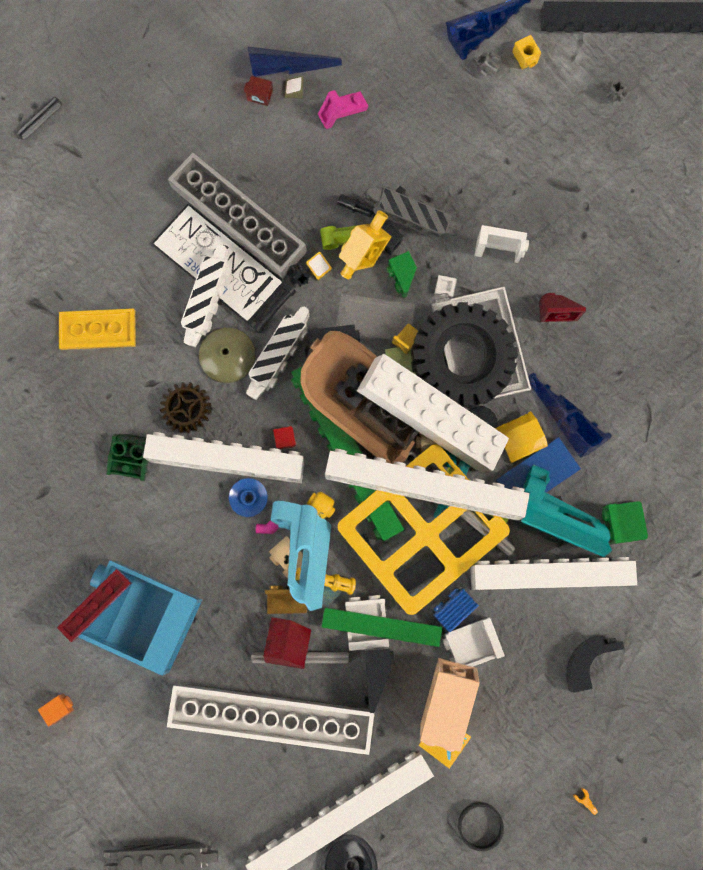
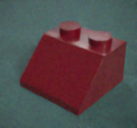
[263,617,311,669]

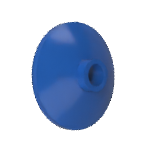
[229,478,268,517]

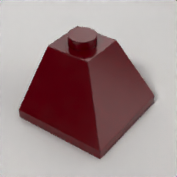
[539,293,586,322]

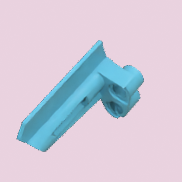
[271,501,331,611]

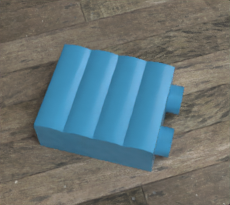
[79,560,202,676]

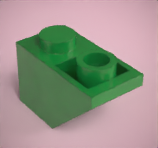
[386,251,417,298]

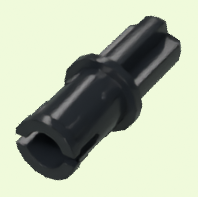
[337,194,373,217]

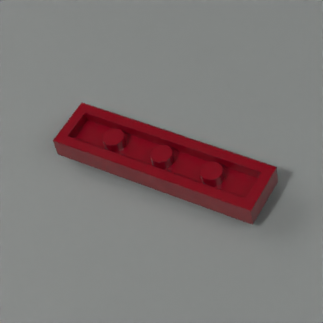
[57,569,132,642]

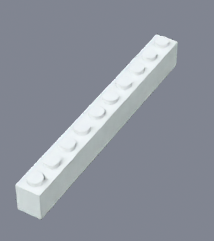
[245,752,434,870]

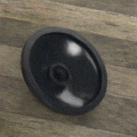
[321,834,378,870]

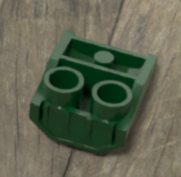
[106,434,148,481]

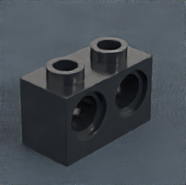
[332,363,368,410]

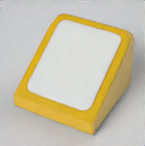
[306,252,332,280]

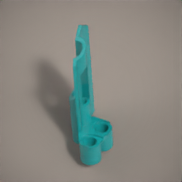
[521,465,612,557]

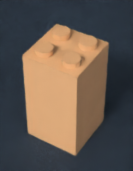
[420,658,480,752]

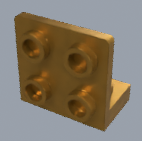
[265,586,307,614]

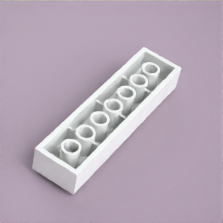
[357,354,509,473]
[143,432,305,484]
[470,557,637,590]

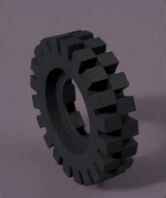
[411,302,518,409]

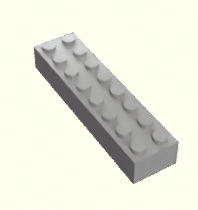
[168,153,307,279]

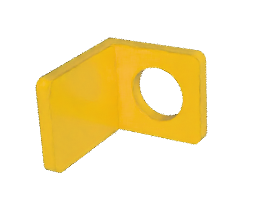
[392,324,418,354]

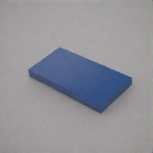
[495,437,581,492]

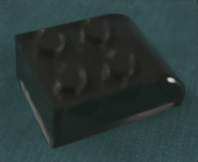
[353,397,418,450]

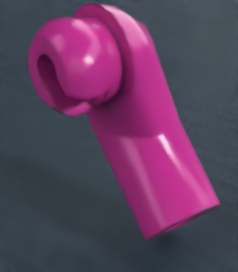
[256,520,280,534]

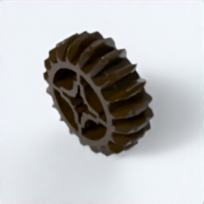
[160,382,212,434]

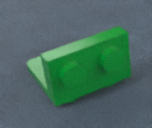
[602,501,648,545]

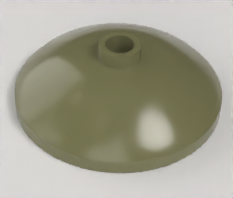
[199,328,256,383]

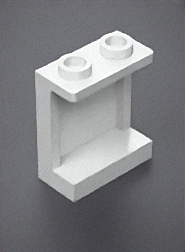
[474,225,529,263]
[345,595,389,651]
[442,617,505,667]

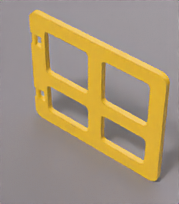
[338,444,510,615]

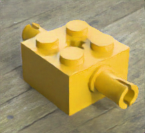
[339,210,392,279]

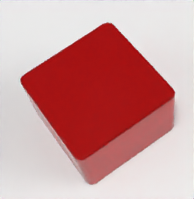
[273,426,296,450]

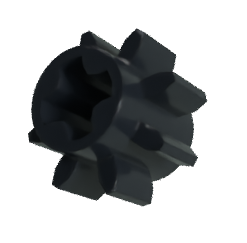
[287,262,312,287]

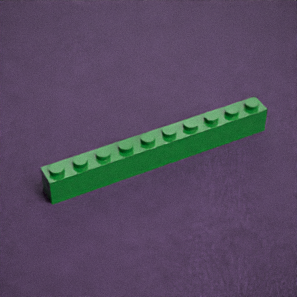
[290,366,404,542]

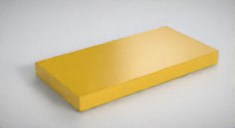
[59,309,136,350]

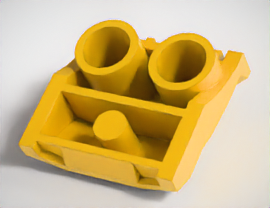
[495,411,548,463]

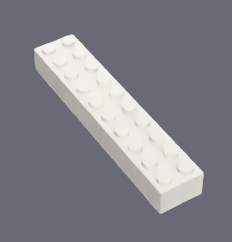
[325,449,530,520]
[167,683,374,755]

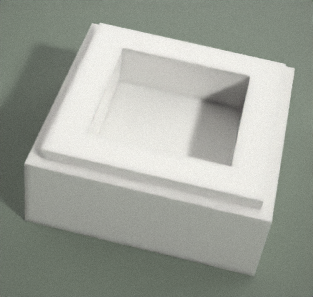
[434,275,457,298]

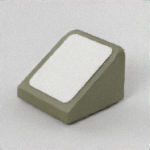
[285,76,304,99]

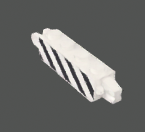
[181,244,231,347]
[246,306,310,400]

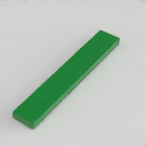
[321,608,442,647]

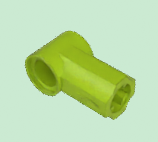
[320,226,355,250]

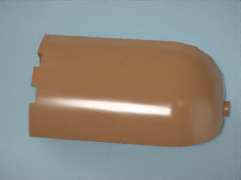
[301,331,421,464]

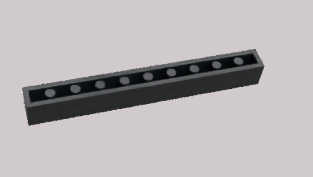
[540,1,703,33]

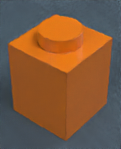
[38,694,74,727]

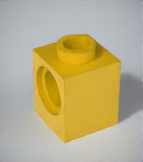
[512,35,541,70]

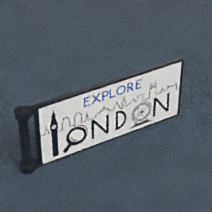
[152,204,296,334]

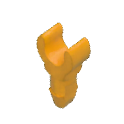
[573,788,598,815]

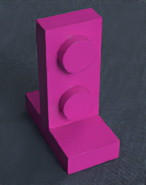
[318,90,369,129]

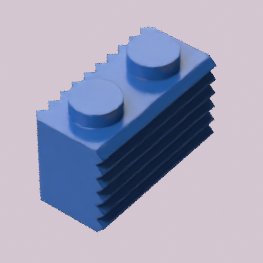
[432,588,479,633]

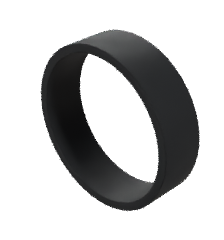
[458,802,504,851]

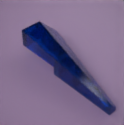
[446,0,531,60]
[248,47,342,77]
[528,373,612,458]

